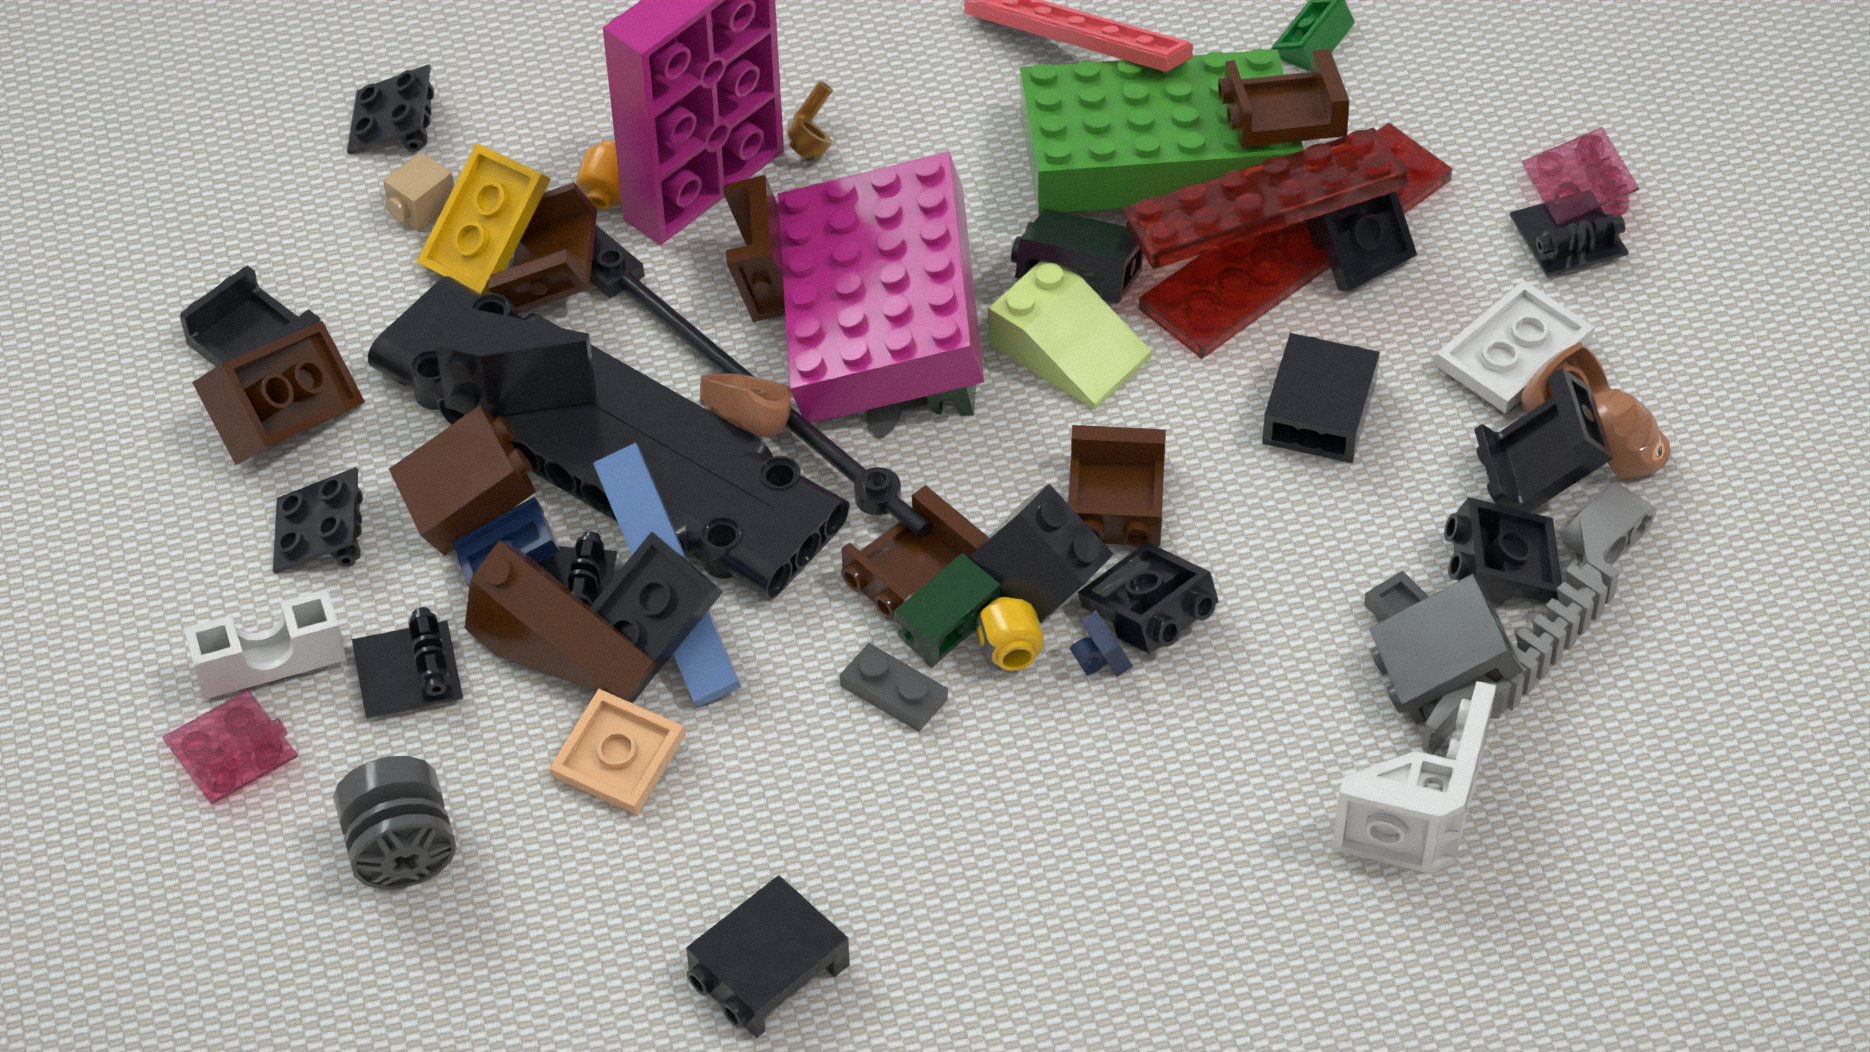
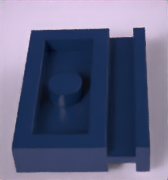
[452,496,560,587]

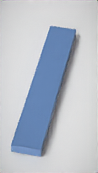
[593,443,742,708]

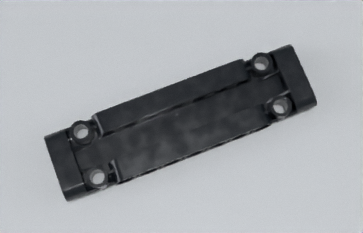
[368,276,850,599]

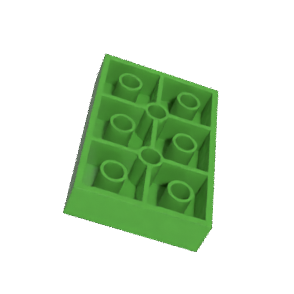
[1020,49,1305,214]

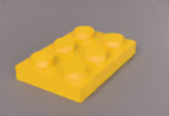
[416,143,551,295]

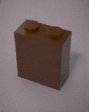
[389,405,536,556]

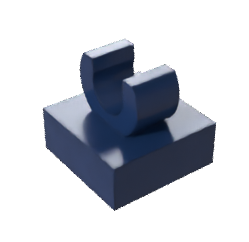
[1069,610,1133,677]

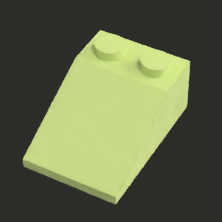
[988,260,1152,410]

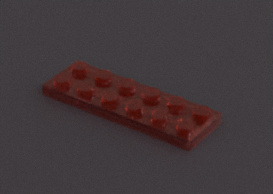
[1122,127,1409,270]

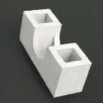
[184,589,347,700]

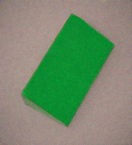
[1270,0,1354,71]

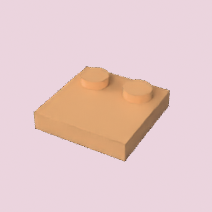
[549,689,686,816]

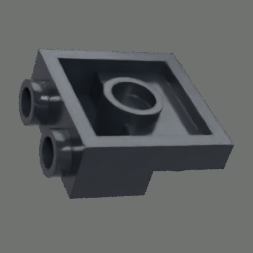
[1301,167,1417,291]
[1444,497,1562,605]
[1077,542,1219,654]

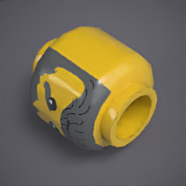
[976,597,1044,671]

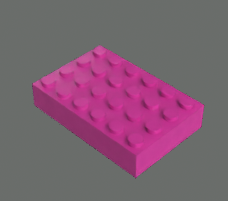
[603,0,784,246]
[778,151,984,423]

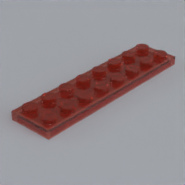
[1139,122,1453,359]

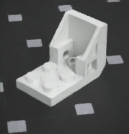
[1332,681,1496,874]

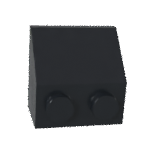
[968,483,1113,622]

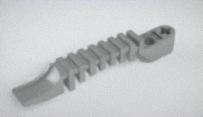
[1422,482,1657,755]

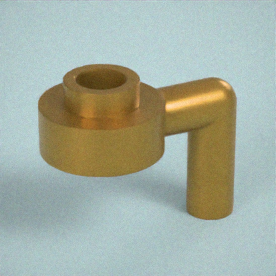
[787,80,833,159]

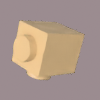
[383,152,454,232]

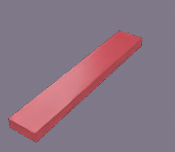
[964,0,1193,72]

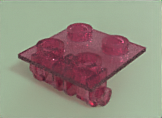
[1522,127,1639,225]
[162,689,298,805]

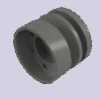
[333,756,457,889]

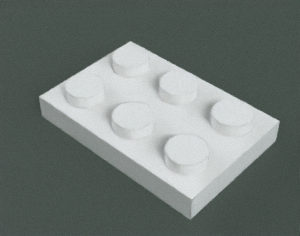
[1434,280,1595,414]

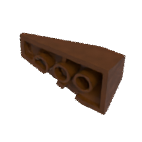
[464,540,657,701]

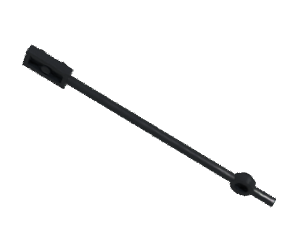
[590,225,932,539]

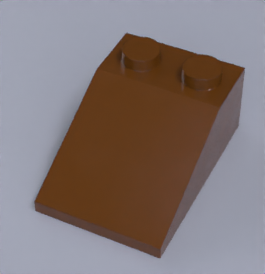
[192,320,365,465]

